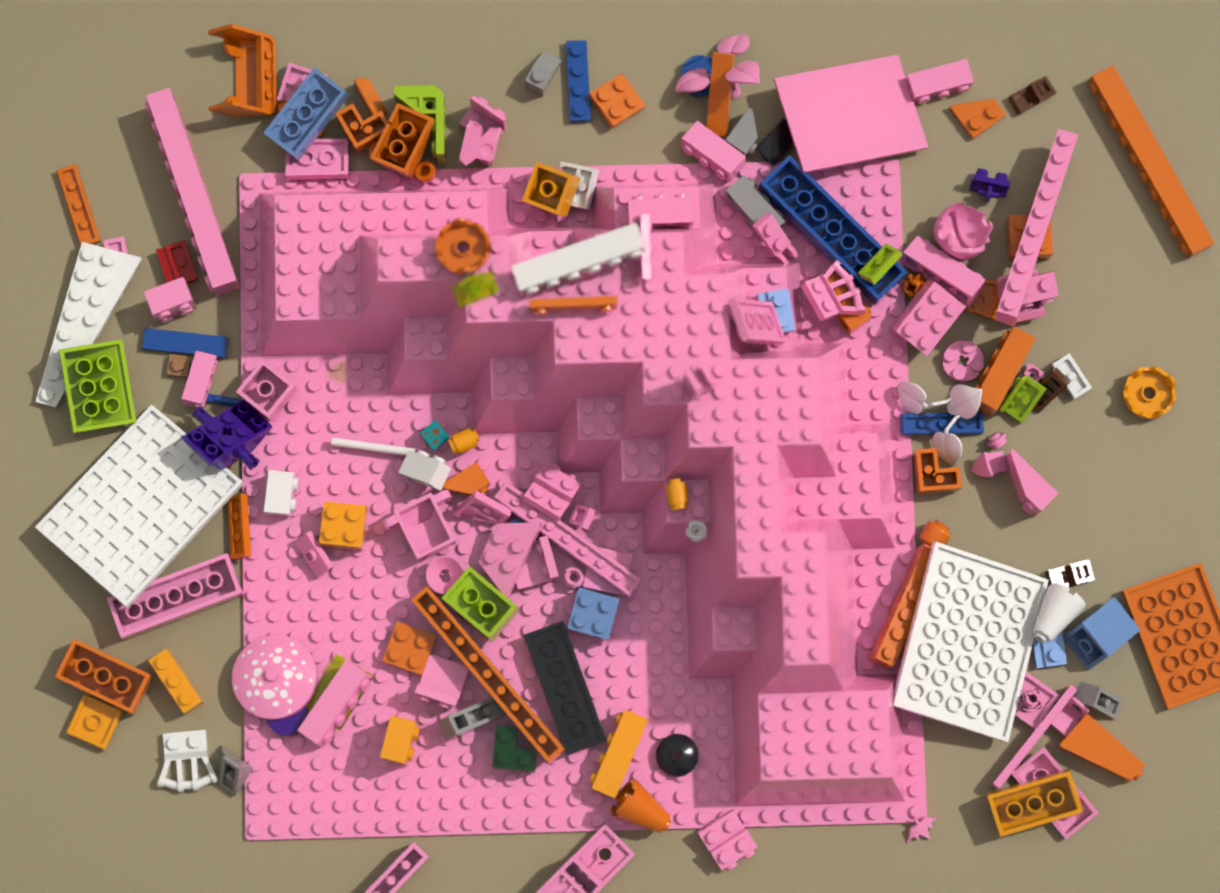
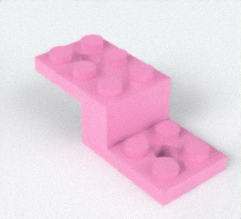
[536,824,635,893]

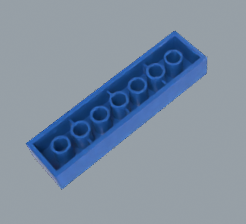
[758,155,907,306]

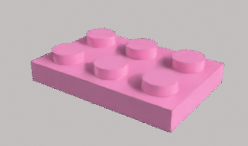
[285,138,349,180]

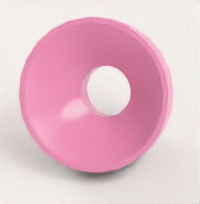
[426,556,464,594]

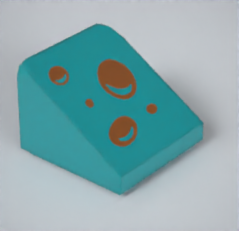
[420,420,450,451]

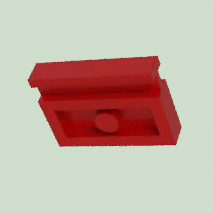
[156,240,198,284]

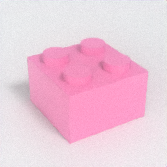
[144,277,197,323]
[236,359,298,421]

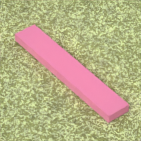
[991,684,1077,790]

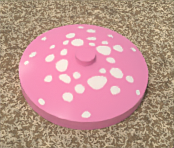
[232,635,318,720]

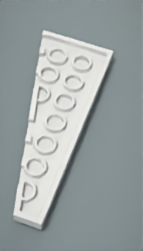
[35,242,142,408]

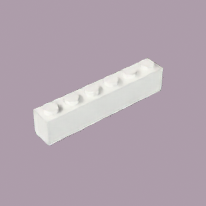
[512,223,647,295]

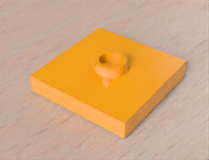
[66,694,124,750]

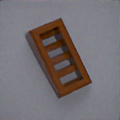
[1034,368,1071,413]

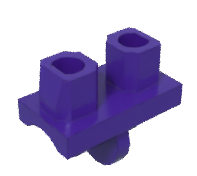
[969,168,1010,203]

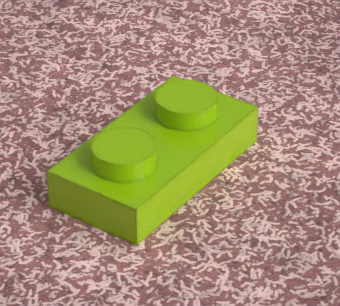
[858,244,902,285]

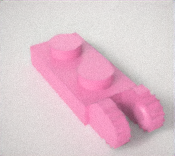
[753,212,799,264]

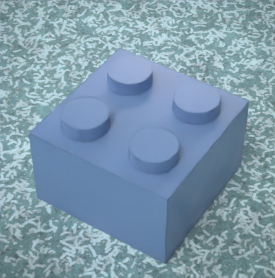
[567,588,620,642]

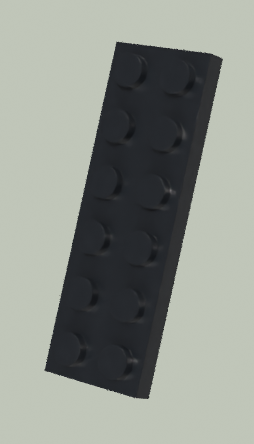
[523,621,607,755]

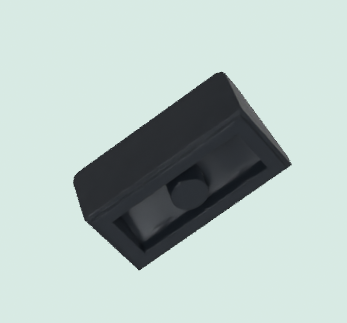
[756,118,794,165]

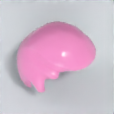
[934,202,993,260]

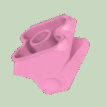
[459,120,502,166]

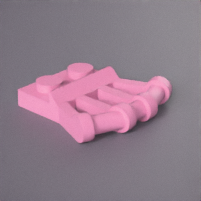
[801,260,866,322]

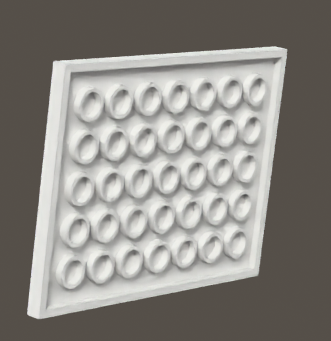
[893,542,1049,742]

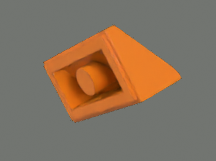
[354,78,387,116]

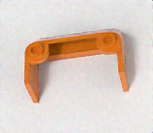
[208,24,277,117]

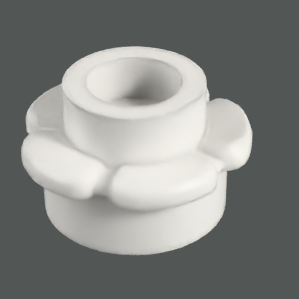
[686,521,707,542]

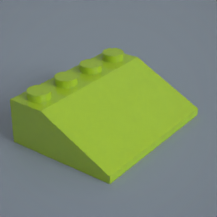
[58,339,136,433]

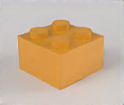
[522,162,581,217]
[319,501,368,550]
[380,715,421,765]

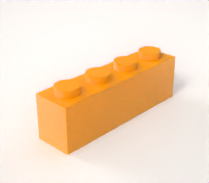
[589,709,649,799]

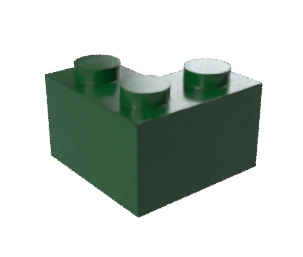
[492,725,537,773]

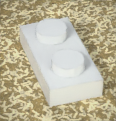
[1051,353,1092,400]

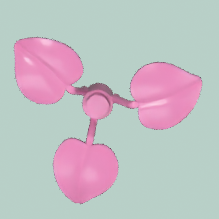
[675,34,760,100]

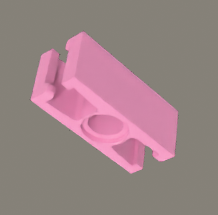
[182,351,218,409]
[683,361,715,400]

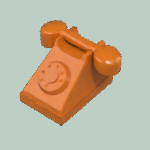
[369,103,437,183]

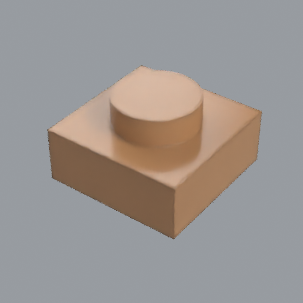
[167,354,191,378]

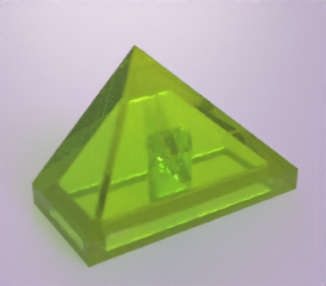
[451,272,500,309]

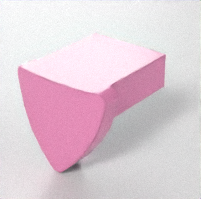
[972,451,1009,477]

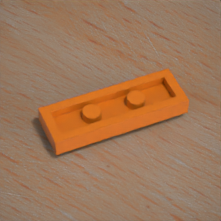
[227,493,251,560]

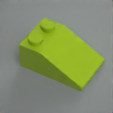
[442,566,520,643]

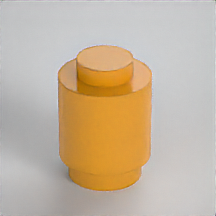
[447,427,480,455]
[665,478,689,511]

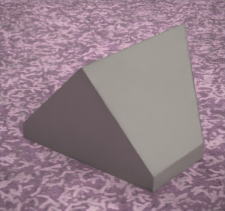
[219,745,253,796]

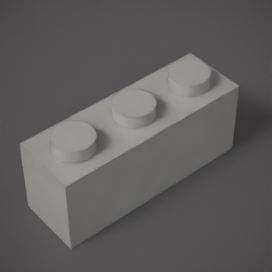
[724,175,785,238]

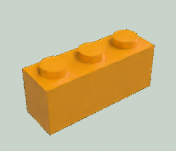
[148,649,204,715]

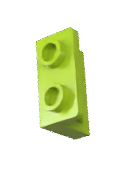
[999,374,1047,423]

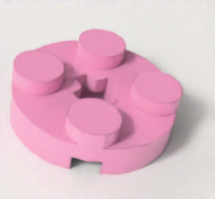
[942,341,984,383]

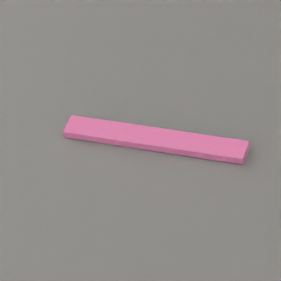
[493,481,642,597]

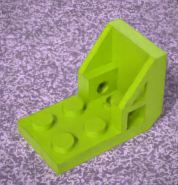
[394,85,446,164]

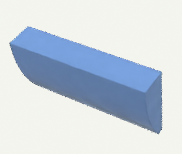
[264,67,349,160]

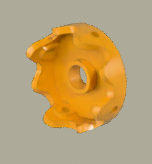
[1123,367,1176,419]

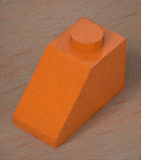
[442,462,491,496]

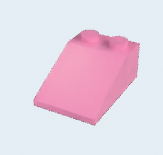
[1005,449,1059,516]

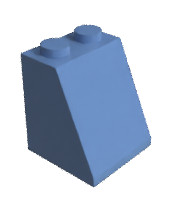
[1063,597,1140,670]

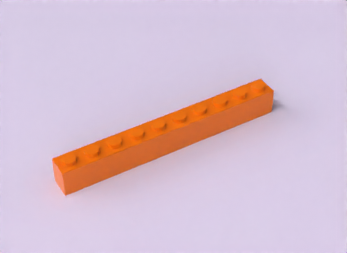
[1088,65,1214,258]
[411,586,566,764]

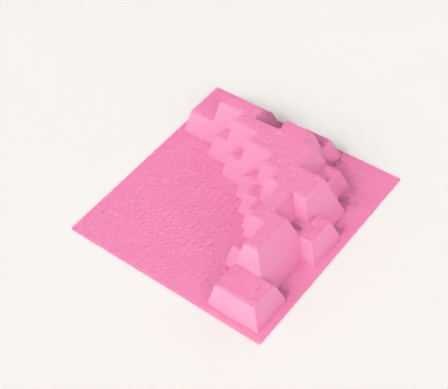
[239,159,927,840]

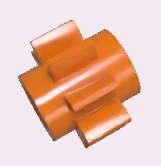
[902,273,927,299]

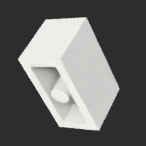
[398,450,451,491]
[264,470,299,517]

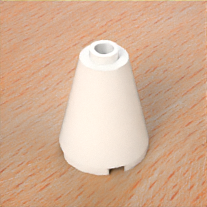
[1033,583,1086,643]

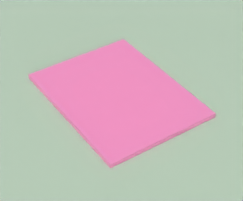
[774,55,928,174]

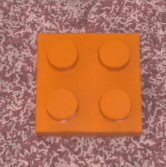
[588,73,646,129]
[382,621,437,676]

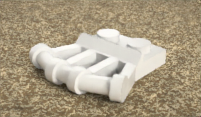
[157,730,219,792]

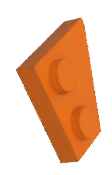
[949,99,1006,140]

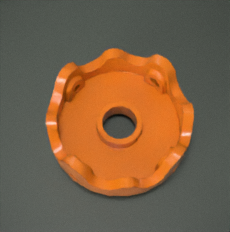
[435,218,490,275]

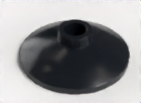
[656,734,699,777]

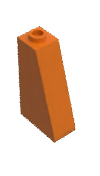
[1056,713,1145,781]

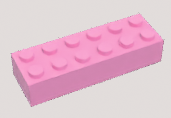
[107,553,244,640]

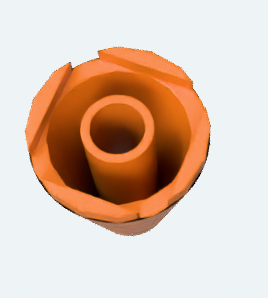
[610,778,671,833]

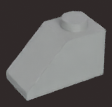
[525,51,562,96]
[725,107,758,156]
[1075,682,1123,720]

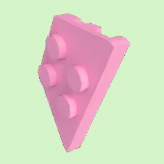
[478,522,543,598]

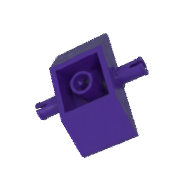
[181,400,272,470]

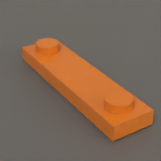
[529,296,618,315]

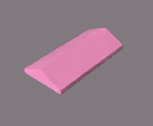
[1012,747,1099,840]

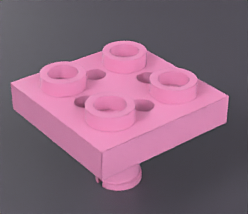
[1015,672,1059,730]

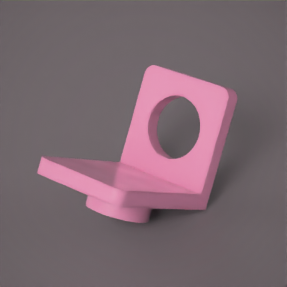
[1051,697,1089,737]

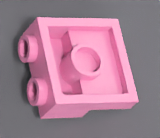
[522,462,581,521]
[697,809,757,871]

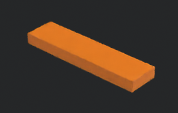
[706,52,735,137]
[56,164,101,247]

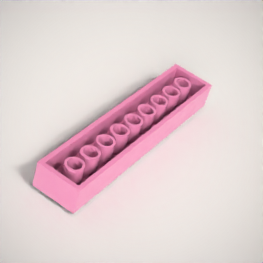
[145,87,240,297]

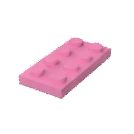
[728,298,786,345]

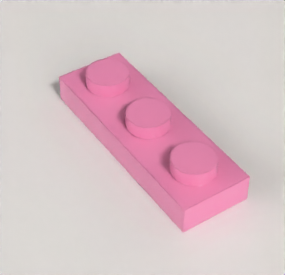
[632,214,653,283]

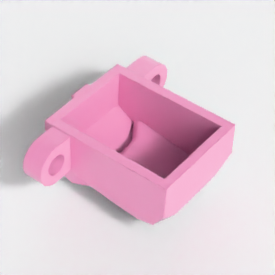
[381,490,456,562]

